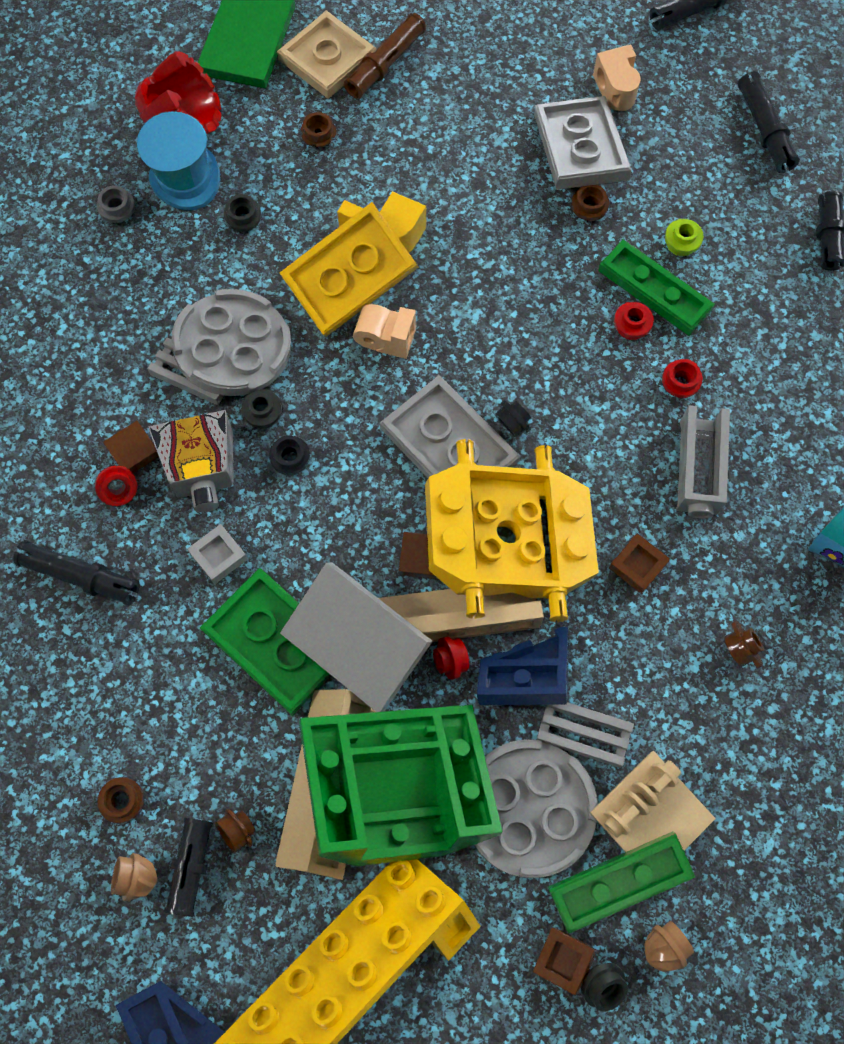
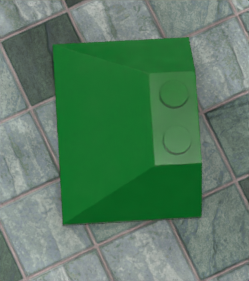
[299,705,503,866]

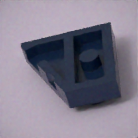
[477,627,569,705]
[116,981,225,1044]

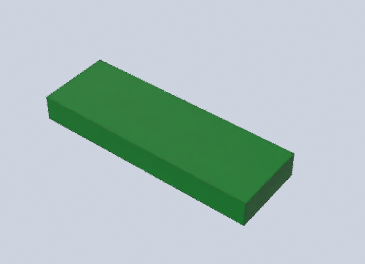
[598,239,715,336]
[548,831,695,934]

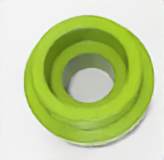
[665,219,704,256]

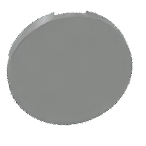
[172,289,291,396]
[474,740,598,878]

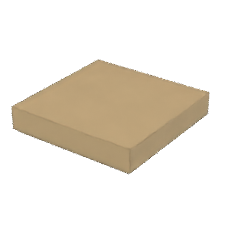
[277,10,377,99]

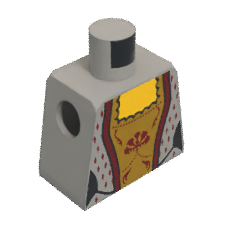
[149,410,234,512]

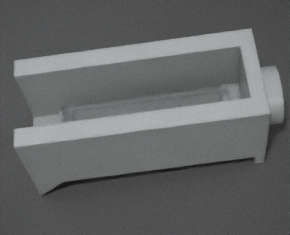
[676,405,730,519]

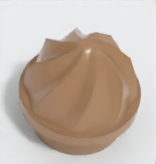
[111,853,157,902]
[644,921,694,972]

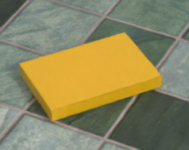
[280,202,419,337]

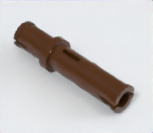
[344,13,426,99]

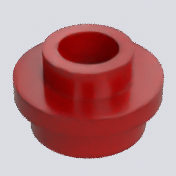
[614,302,654,340]
[662,359,703,398]
[95,466,138,506]
[433,636,469,680]

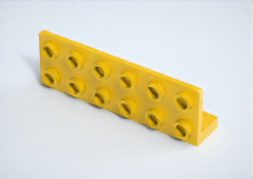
[214,859,480,1044]

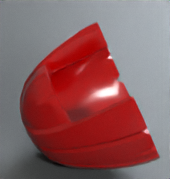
[135,51,221,135]

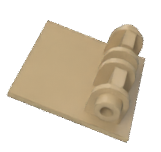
[590,751,716,852]

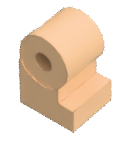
[593,44,641,111]
[353,304,416,359]

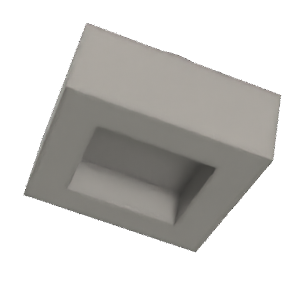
[187,524,248,585]

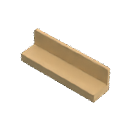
[378,589,544,642]
[276,689,376,880]

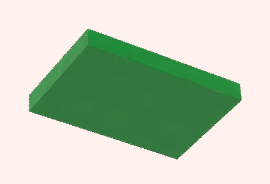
[198,0,295,89]
[200,568,331,716]

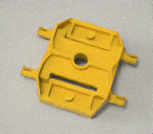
[425,439,599,622]

